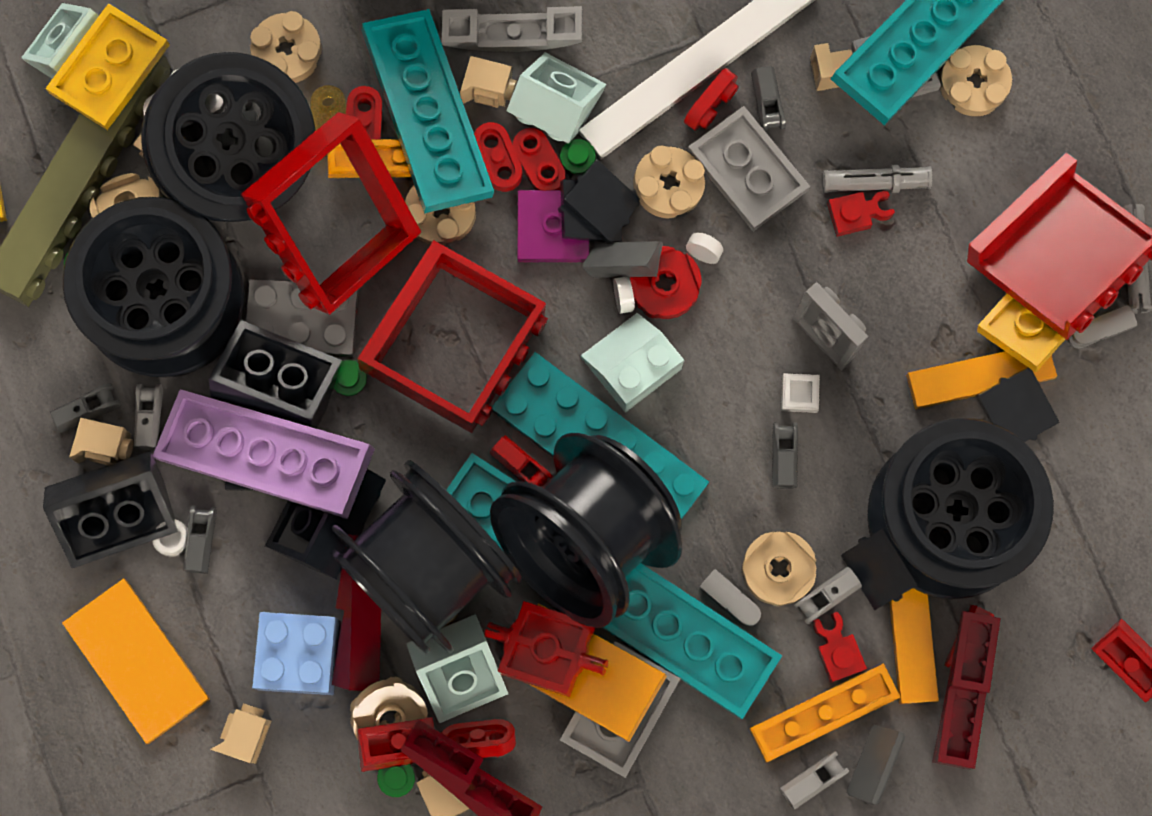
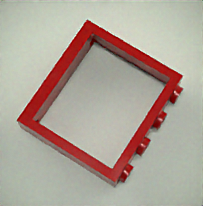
[241,112,422,315]
[358,240,548,433]

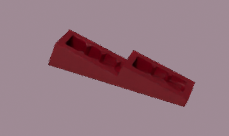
[332,534,381,691]
[932,611,1001,770]
[401,719,543,816]

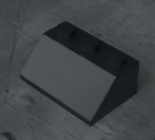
[209,320,342,429]
[43,451,178,569]
[265,468,386,580]

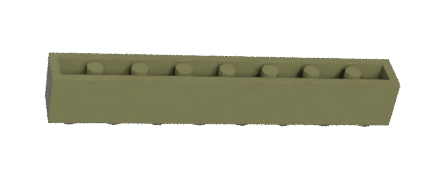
[0,54,171,307]

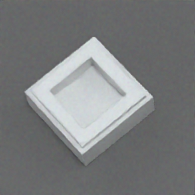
[781,373,820,413]

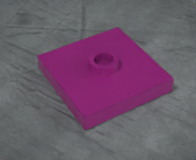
[517,190,589,262]

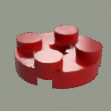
[630,246,702,319]

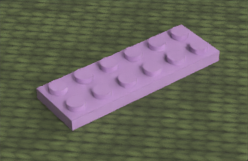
[153,389,375,519]

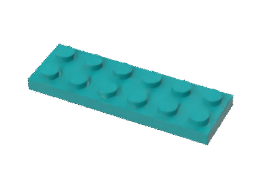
[830,0,1005,126]
[361,9,494,214]
[492,352,709,520]

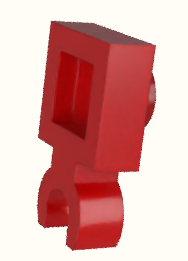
[827,191,895,237]
[813,612,867,683]

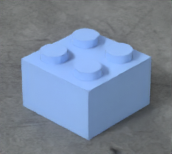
[252,612,340,695]

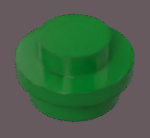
[560,139,596,175]
[334,360,367,396]
[377,764,415,797]

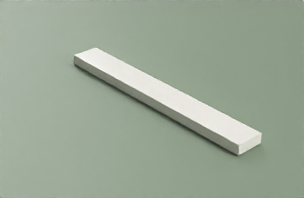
[579,0,815,160]

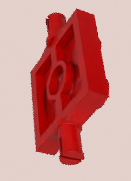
[485,601,609,697]

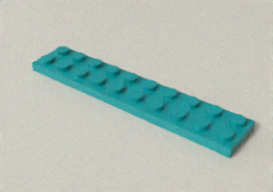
[446,453,782,719]

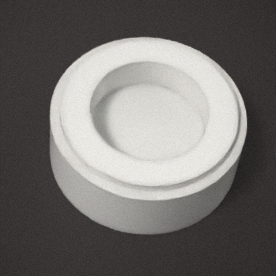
[686,233,723,264]
[613,276,635,314]
[152,519,188,557]

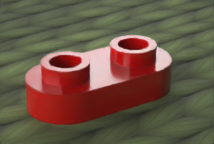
[684,68,739,131]
[346,86,382,140]
[474,122,523,192]
[513,128,565,191]
[441,719,516,758]

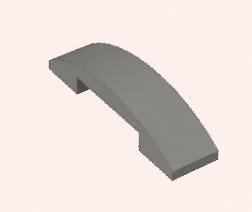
[442,6,583,52]

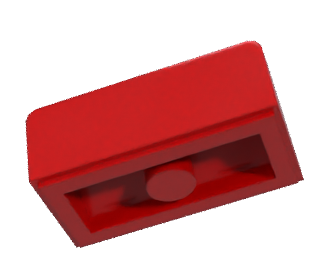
[1091,619,1152,703]
[357,717,435,772]

